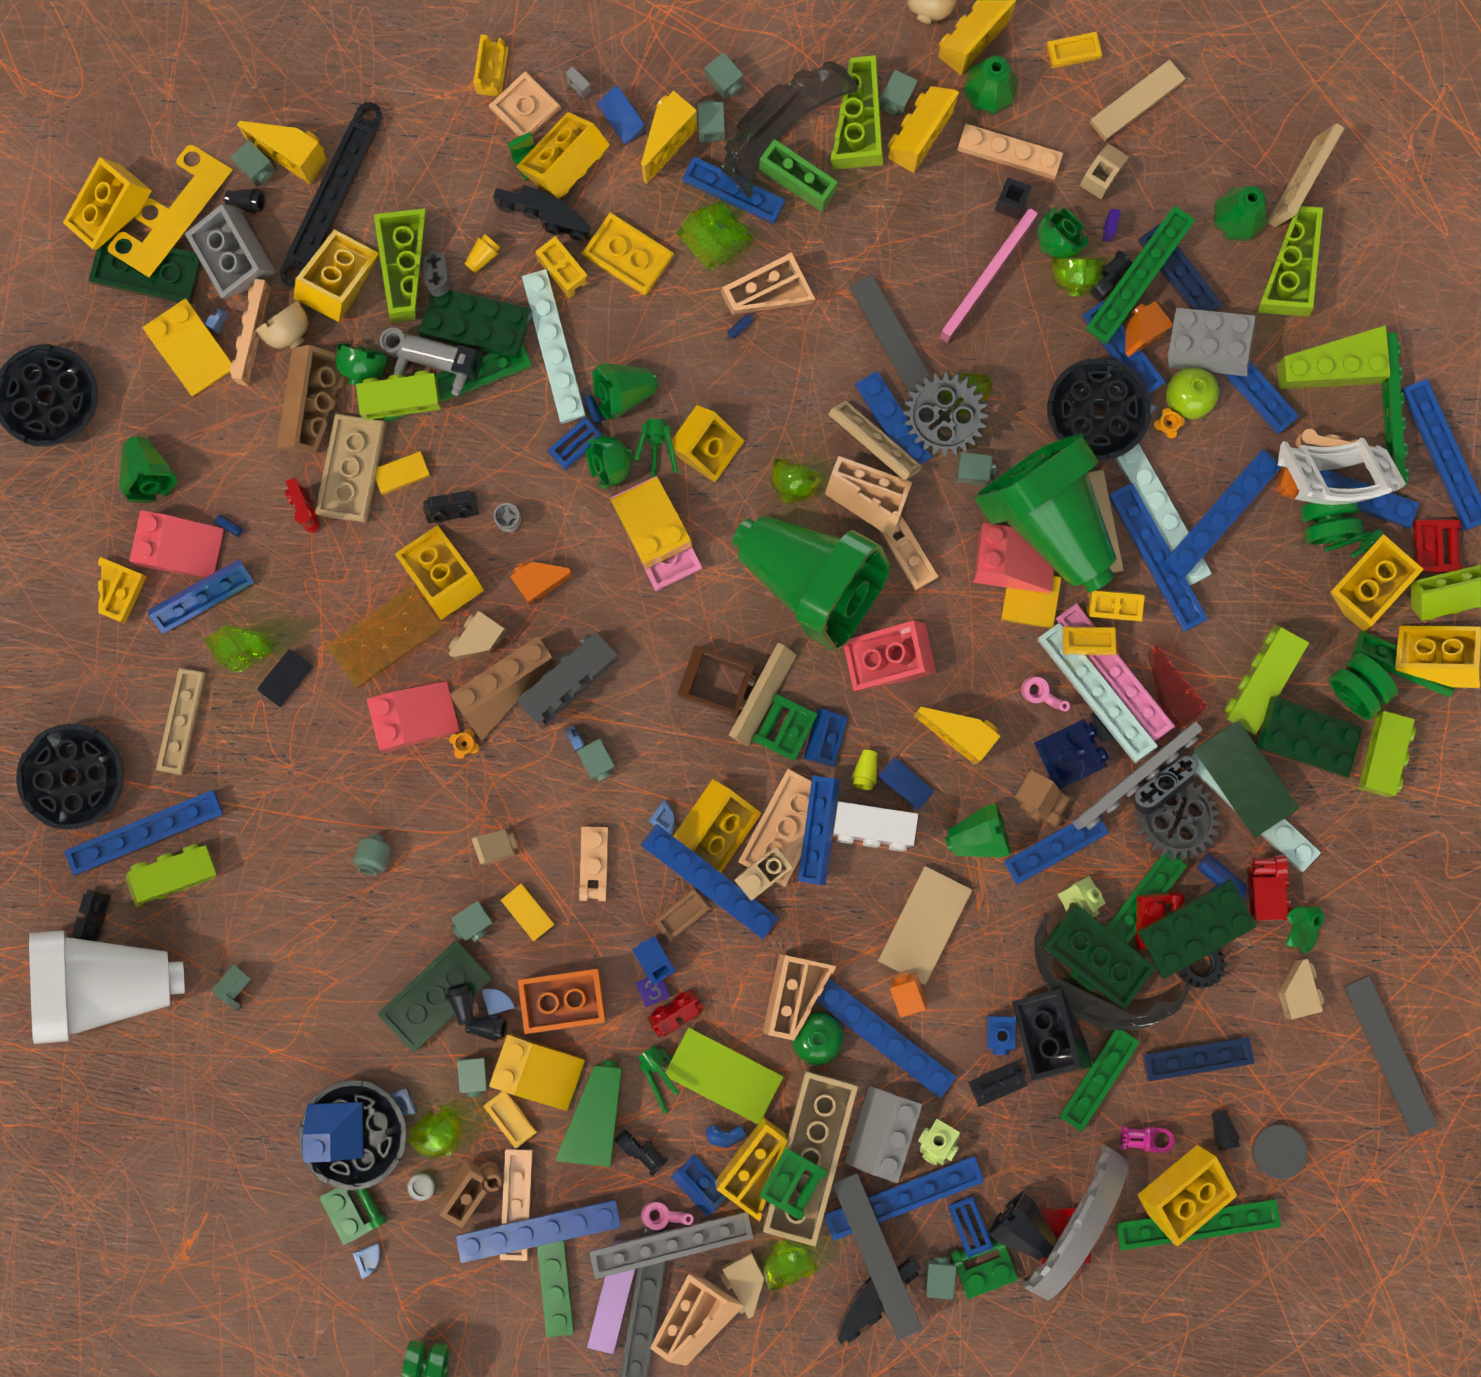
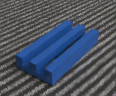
[547,417,603,471]
[948,1196,993,1259]

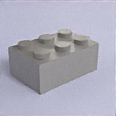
[1168,308,1255,376]

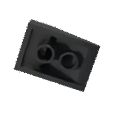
[1012,988,1092,1081]

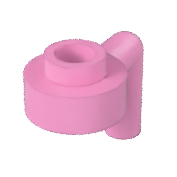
[1021,676,1070,711]
[641,1202,694,1230]

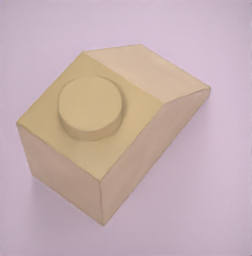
[472,829,518,866]

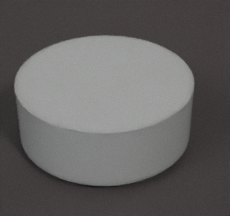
[408,1173,436,1201]

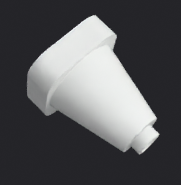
[29,930,185,1044]

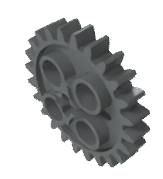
[903,370,989,456]
[1133,778,1220,861]

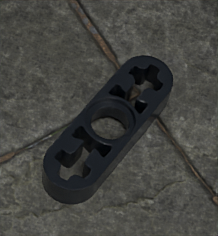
[1134,756,1198,814]

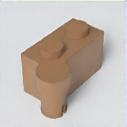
[1015,770,1071,828]
[436,1159,501,1228]

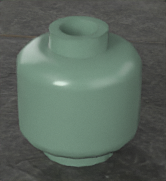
[353,834,392,876]

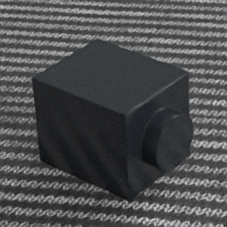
[995,177,1031,220]

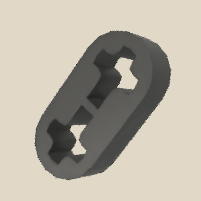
[422,251,451,297]

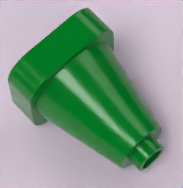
[974,433,1117,593]
[732,516,891,652]

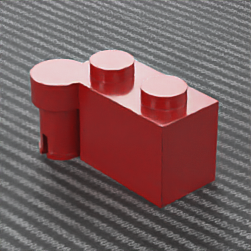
[1247,855,1291,920]

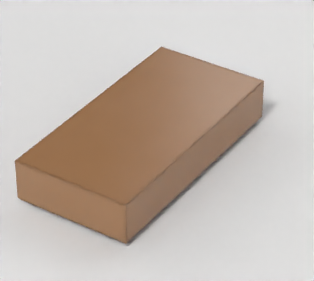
[653,888,711,942]

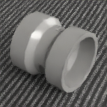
[493,503,522,533]

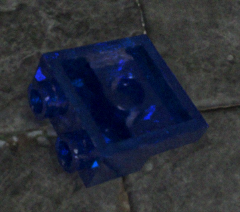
[1034,719,1109,789]

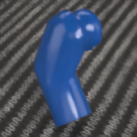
[706,1125,747,1148]

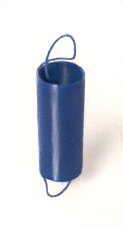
[725,312,756,341]
[582,390,605,429]
[210,512,248,540]

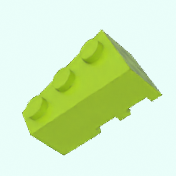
[125,844,216,909]

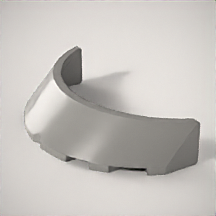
[1021,1144,1129,1301]

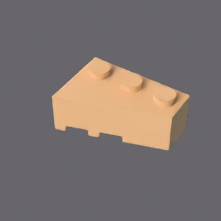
[720,253,815,315]
[825,456,912,538]
[763,954,837,1041]
[650,1274,744,1366]

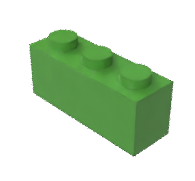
[759,139,838,212]

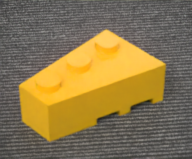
[715,1117,788,1222]

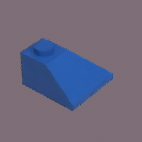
[303,1102,364,1163]

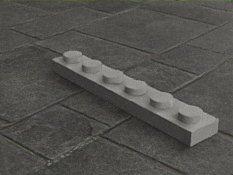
[1072,722,1203,830]
[589,1211,754,1279]

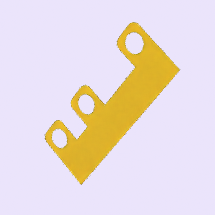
[108,145,233,277]

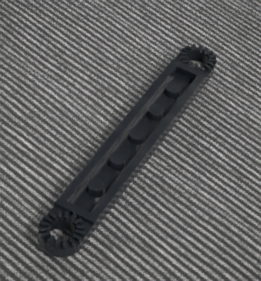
[279,102,383,288]

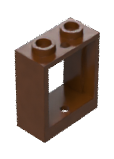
[677,645,758,718]

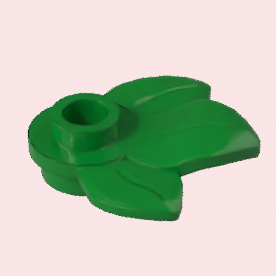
[1285,906,1324,954]

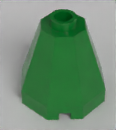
[963,55,1018,115]
[1214,186,1268,241]
[592,363,658,421]
[119,436,178,503]
[945,803,1012,858]

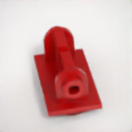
[647,989,704,1037]

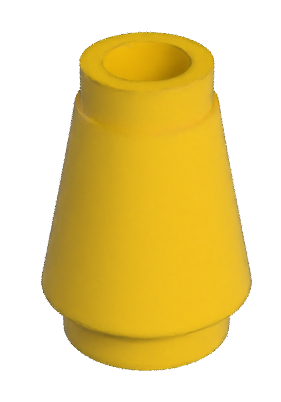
[464,234,501,273]

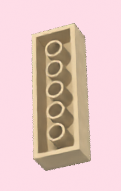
[762,1070,858,1247]

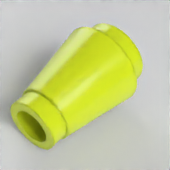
[851,750,878,791]

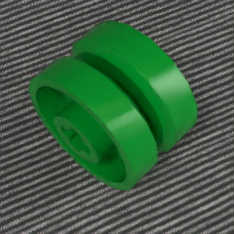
[1299,502,1364,545]
[1328,652,1398,720]
[401,1340,450,1377]

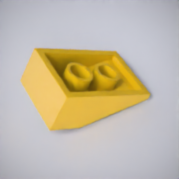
[641,90,698,184]
[237,121,328,185]
[63,157,152,250]
[293,230,379,322]
[142,298,232,397]
[610,477,692,569]
[395,525,484,620]
[1395,626,1481,688]
[914,707,1000,765]
[489,1033,585,1111]

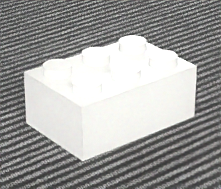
[832,802,918,852]

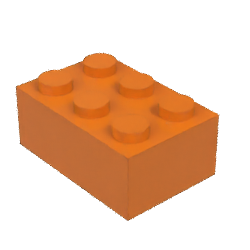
[518,968,607,1034]

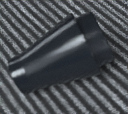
[224,188,265,214]
[446,983,474,1025]
[465,1015,507,1042]
[1211,1110,1241,1152]

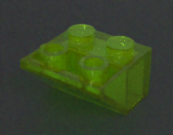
[676,201,753,271]
[203,625,277,673]

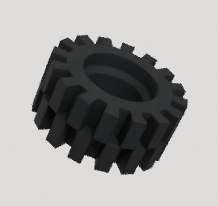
[1177,948,1227,988]

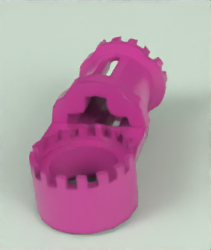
[1120,1125,1175,1153]

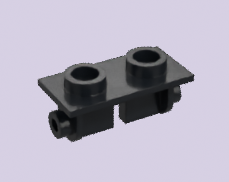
[423,490,479,523]
[71,889,111,942]
[968,1061,1028,1107]

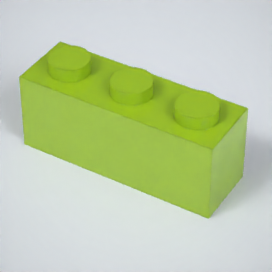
[356,371,441,421]
[1411,565,1481,621]
[1358,711,1416,797]

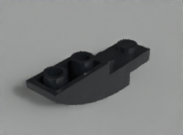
[493,185,593,241]
[837,1255,921,1344]

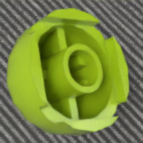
[1165,367,1219,420]

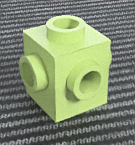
[1057,876,1106,918]
[918,1119,960,1165]

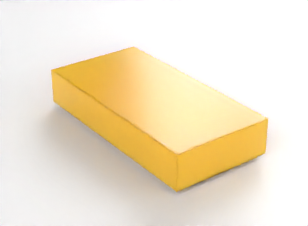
[1046,31,1102,69]
[375,451,431,495]
[1062,626,1117,655]
[501,883,555,941]
[483,1091,538,1149]

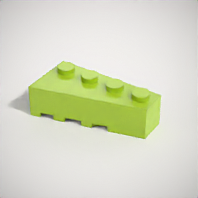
[830,55,884,170]
[1257,206,1323,317]
[374,208,426,323]
[1277,325,1390,390]
[1224,624,1309,735]

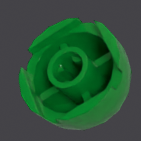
[1037,206,1089,259]
[335,342,389,386]
[586,435,633,489]
[791,1011,844,1066]

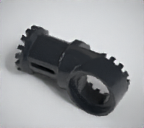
[1089,251,1132,302]
[614,1129,669,1177]

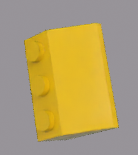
[938,0,1016,76]
[887,86,959,174]
[516,112,610,200]
[1330,534,1423,631]
[674,779,762,873]
[1137,1145,1237,1247]

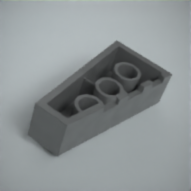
[516,632,619,729]

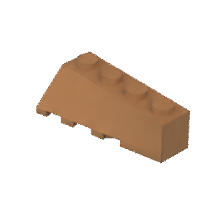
[277,345,345,455]
[449,636,555,741]

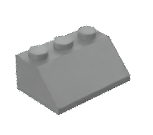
[185,204,275,299]
[844,1085,922,1183]

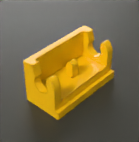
[473,34,509,97]
[535,236,588,299]
[1086,590,1145,621]

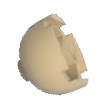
[907,0,957,24]
[255,300,309,349]

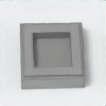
[566,66,592,100]

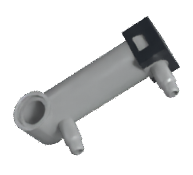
[379,327,484,396]

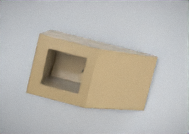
[1080,144,1129,199]
[449,611,507,660]
[735,846,793,901]
[1278,959,1324,1020]
[720,1250,764,1319]

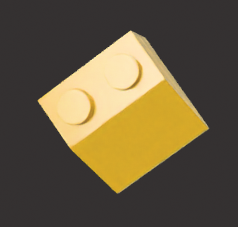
[672,405,745,482]

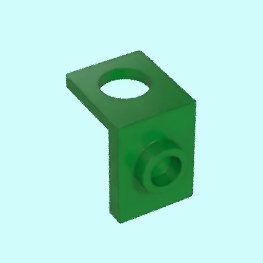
[507,132,535,181]

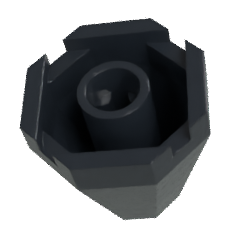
[987,1191,1057,1260]

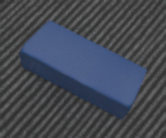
[597,85,646,145]
[804,709,848,767]
[877,757,934,811]
[1196,853,1247,899]
[671,1154,727,1216]

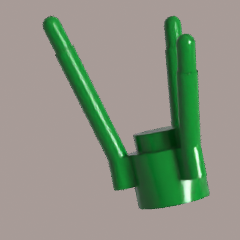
[634,418,678,478]
[1324,529,1385,558]
[638,1045,679,1114]

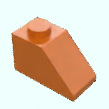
[1125,301,1173,357]
[510,562,573,606]

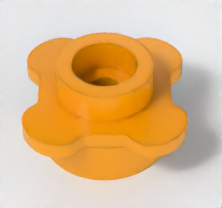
[1154,408,1185,439]
[449,729,479,759]

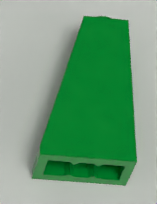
[556,1060,623,1167]

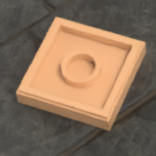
[489,71,561,136]

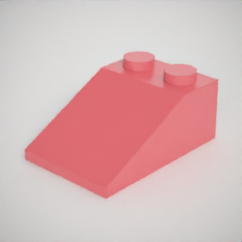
[129,510,225,578]
[973,523,1054,593]
[844,620,936,692]
[366,681,460,753]

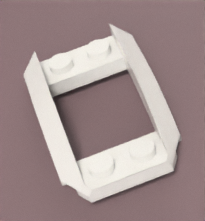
[1277,438,1406,505]

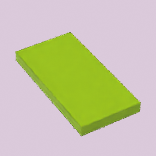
[665,1027,783,1124]

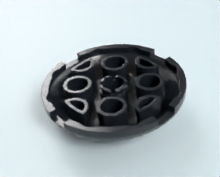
[0,344,98,447]
[1047,358,1151,460]
[16,724,124,830]
[298,1080,407,1190]

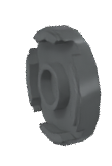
[1252,1124,1307,1179]

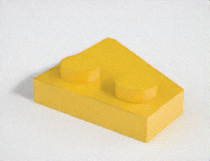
[98,557,147,624]

